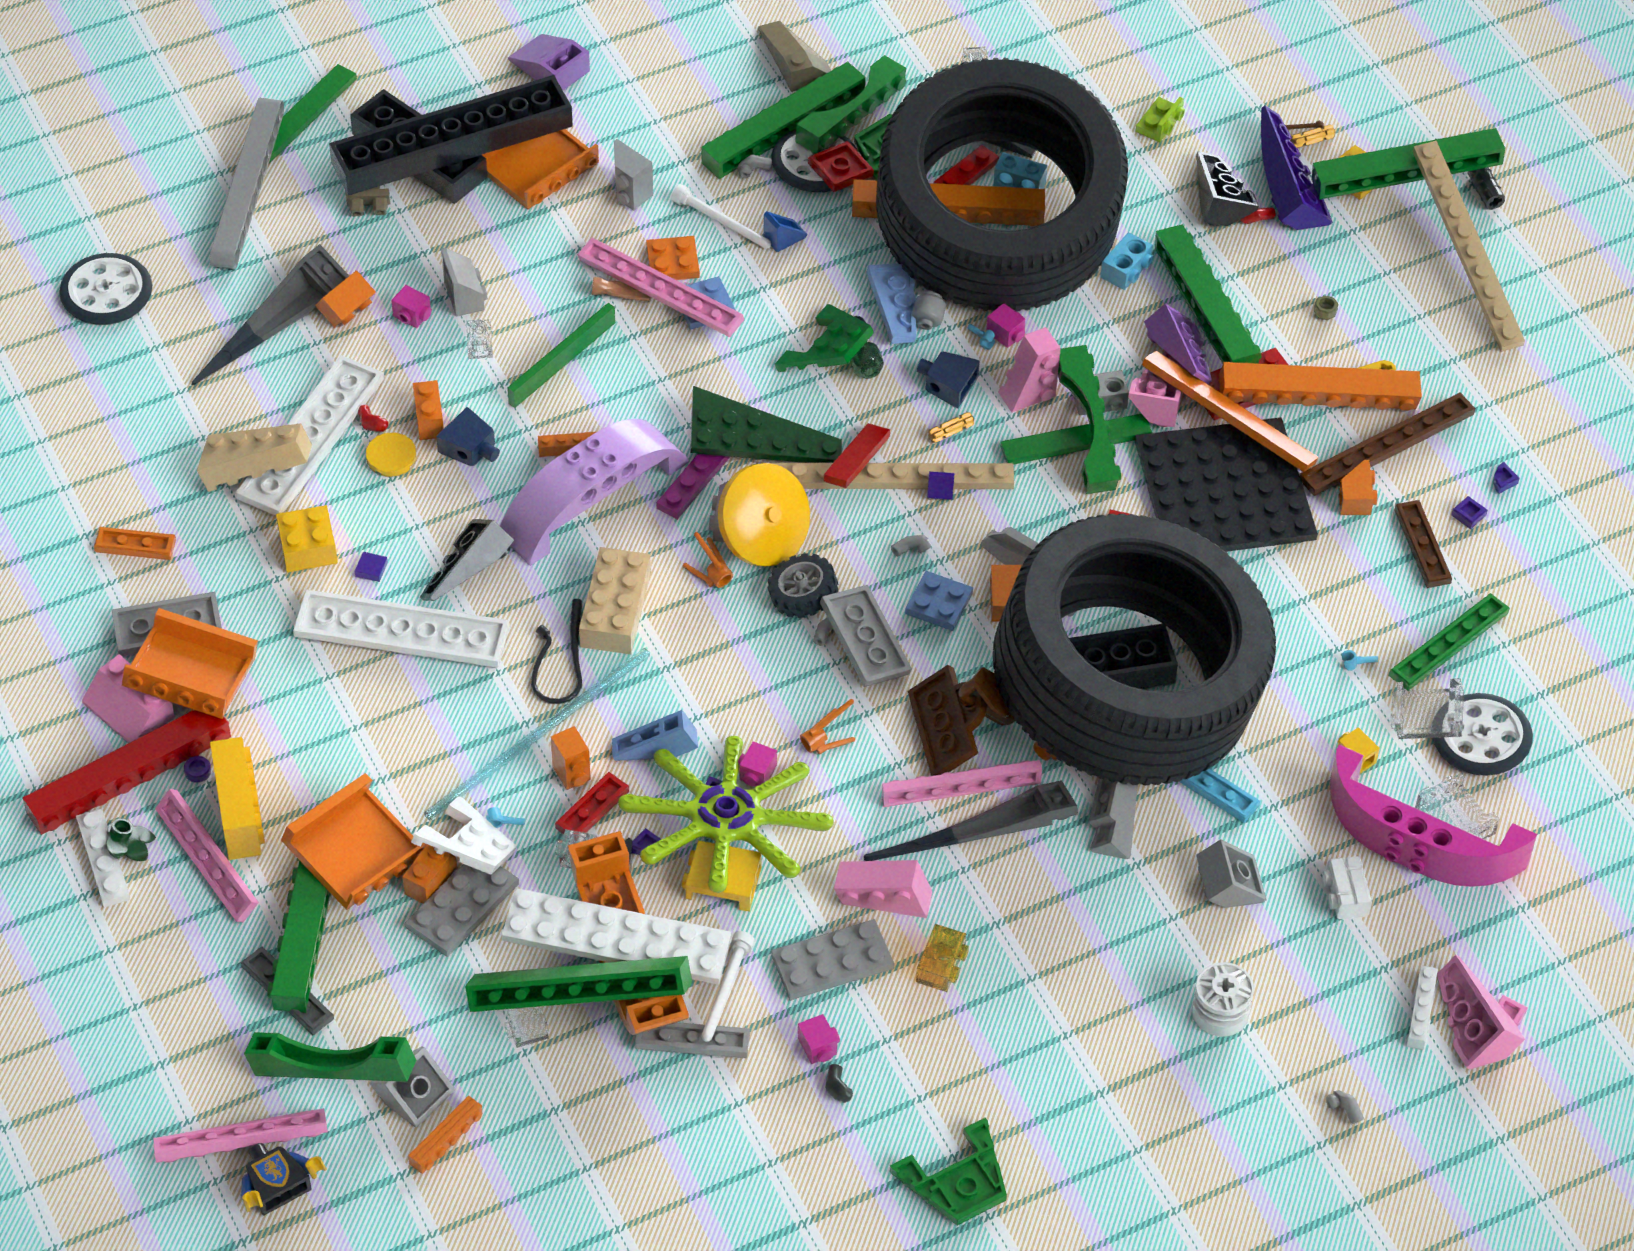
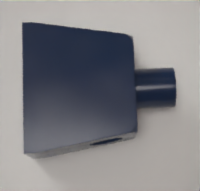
[917,351,980,408]
[436,407,500,466]

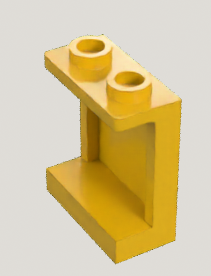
[682,840,762,912]

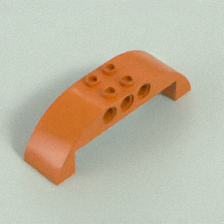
[568,831,689,1035]

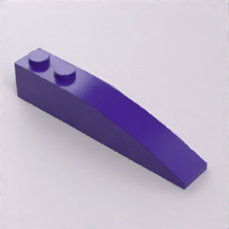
[1261,105,1333,230]

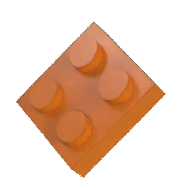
[646,236,700,280]

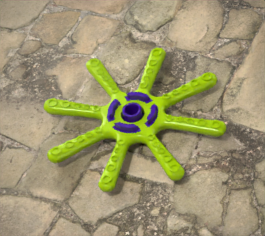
[618,736,834,893]

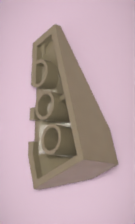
[758,20,831,92]

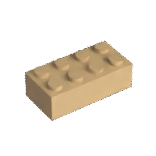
[579,547,651,655]

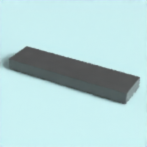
[241,946,334,1036]

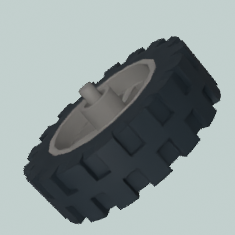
[767,553,839,618]

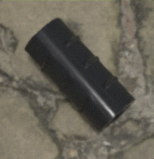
[1468,167,1505,210]

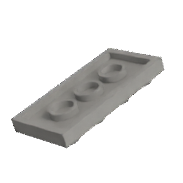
[820,585,912,687]
[111,591,222,656]
[405,864,519,957]
[771,919,894,1001]

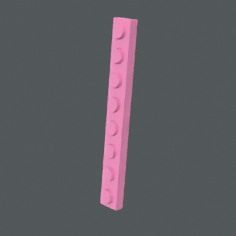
[577,238,744,337]

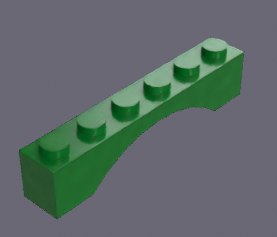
[795,55,906,154]
[1058,345,1121,494]
[244,1032,417,1082]

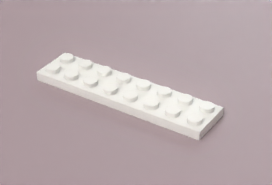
[235,355,384,516]
[293,589,510,668]
[502,888,732,985]

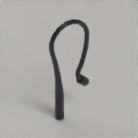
[531,599,582,704]

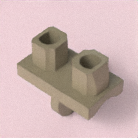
[345,186,391,217]

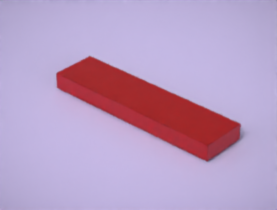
[824,423,890,488]

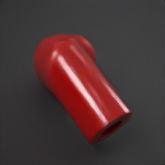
[1240,207,1276,224]
[358,405,388,432]

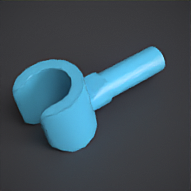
[968,324,996,350]
[1342,650,1378,671]
[486,807,525,828]

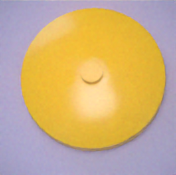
[718,463,810,566]

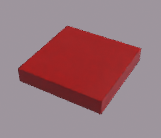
[808,141,874,192]

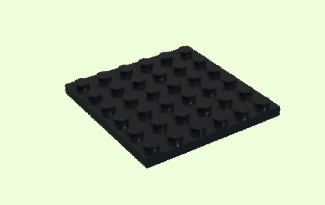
[1135,417,1318,552]

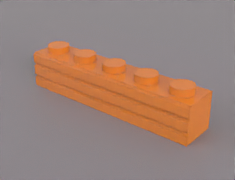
[538,432,596,457]
[408,1095,483,1174]

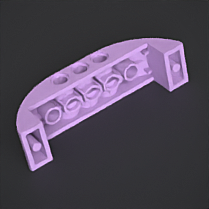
[500,419,689,566]

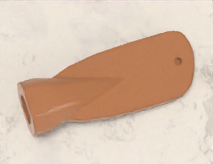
[591,277,652,301]

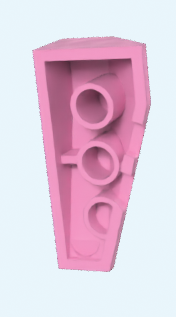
[1128,351,1187,427]
[1437,955,1525,1069]

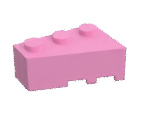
[998,327,1060,413]
[834,860,932,918]

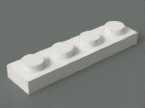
[76,808,131,908]

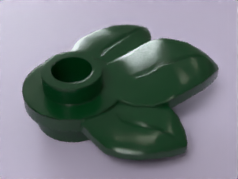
[106,818,156,861]

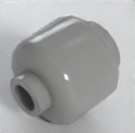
[912,291,946,330]

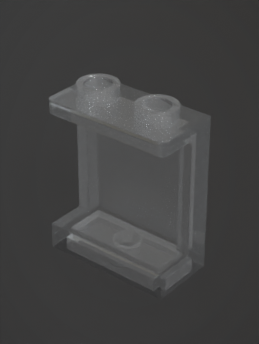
[1391,678,1464,739]
[1415,773,1500,840]

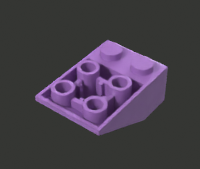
[508,34,590,90]

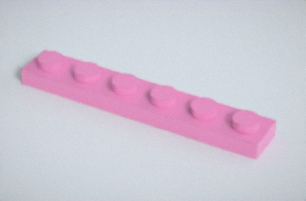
[882,760,1042,807]
[155,789,259,922]
[153,1108,328,1163]

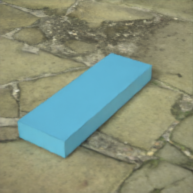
[1179,768,1260,823]

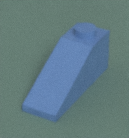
[612,710,698,761]

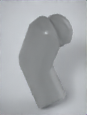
[737,155,772,178]
[891,535,931,557]
[813,617,833,646]
[1326,1090,1364,1125]

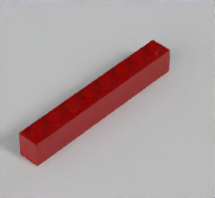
[22,710,231,835]

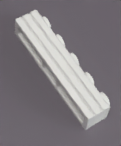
[1406,965,1438,1050]

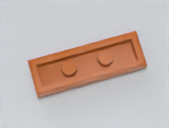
[94,527,176,560]

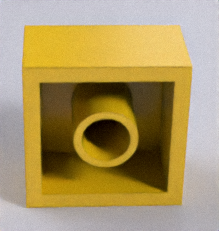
[276,505,338,572]

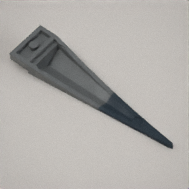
[191,244,349,385]
[864,780,1078,861]

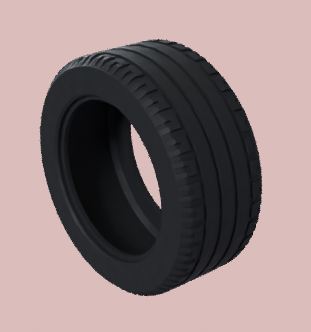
[876,58,1128,312]
[993,514,1276,786]

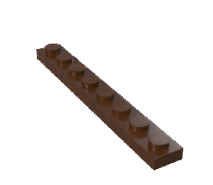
[1300,392,1476,496]

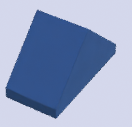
[763,211,808,252]

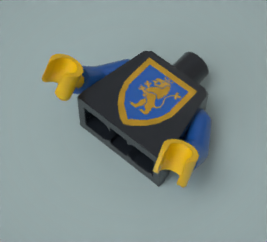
[241,1143,327,1216]

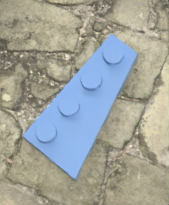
[866,263,916,344]

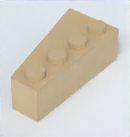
[197,423,312,492]

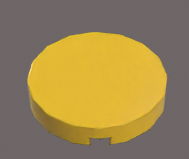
[366,432,416,477]

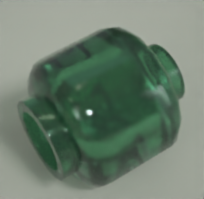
[850,342,884,379]

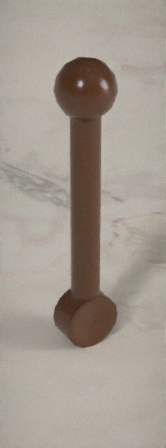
[1285,120,1324,129]

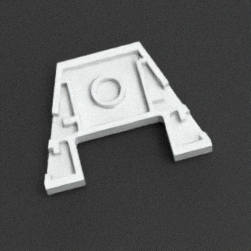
[411,796,517,874]

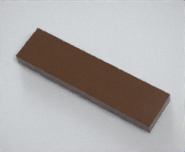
[1394,500,1452,588]

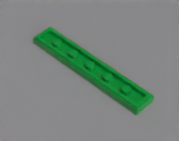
[269,64,357,164]
[507,303,616,408]
[1000,413,1152,465]
[1388,593,1510,691]

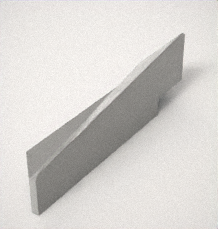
[981,527,1076,617]
[1089,779,1138,859]

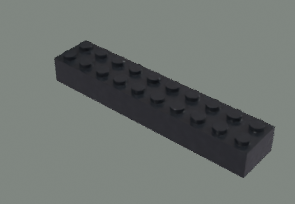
[329,75,573,196]

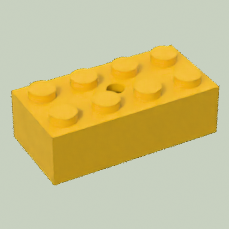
[210,737,265,860]

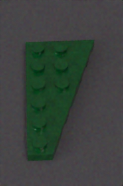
[690,386,842,463]

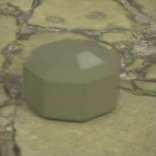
[1314,295,1339,320]

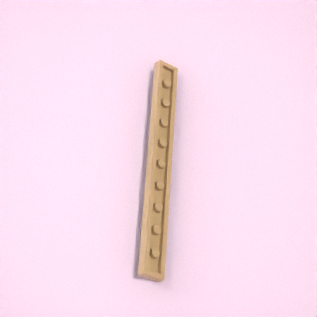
[1413,141,1525,352]
[761,463,1014,489]

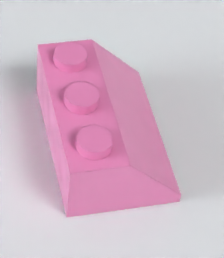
[82,654,175,743]

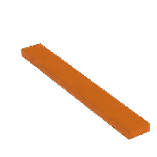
[1141,351,1319,472]

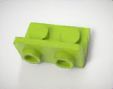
[1135,96,1185,143]

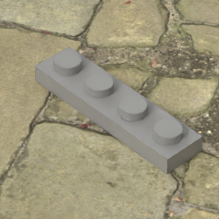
[635,1022,750,1058]

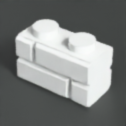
[1323,856,1372,919]

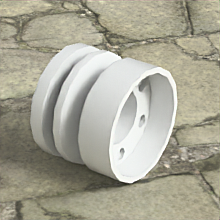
[1192,962,1255,1037]

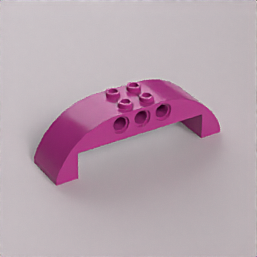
[1330,744,1537,887]

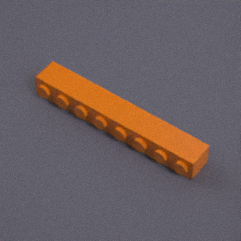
[852,180,1045,226]
[1219,362,1422,411]

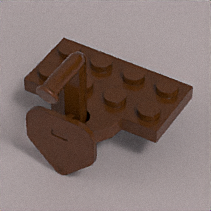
[907,665,1016,776]

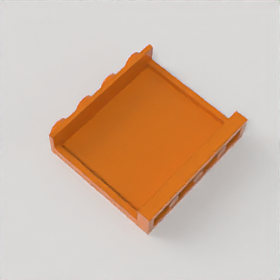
[482,129,599,210]
[122,608,258,719]
[281,773,427,910]

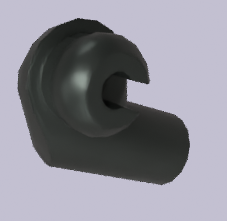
[825,1064,853,1103]

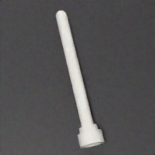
[671,184,771,249]
[701,931,755,1042]

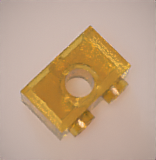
[916,924,969,992]

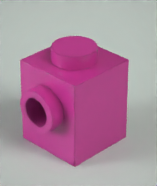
[391,285,432,328]
[986,304,1026,348]
[738,741,777,787]
[798,1014,840,1065]

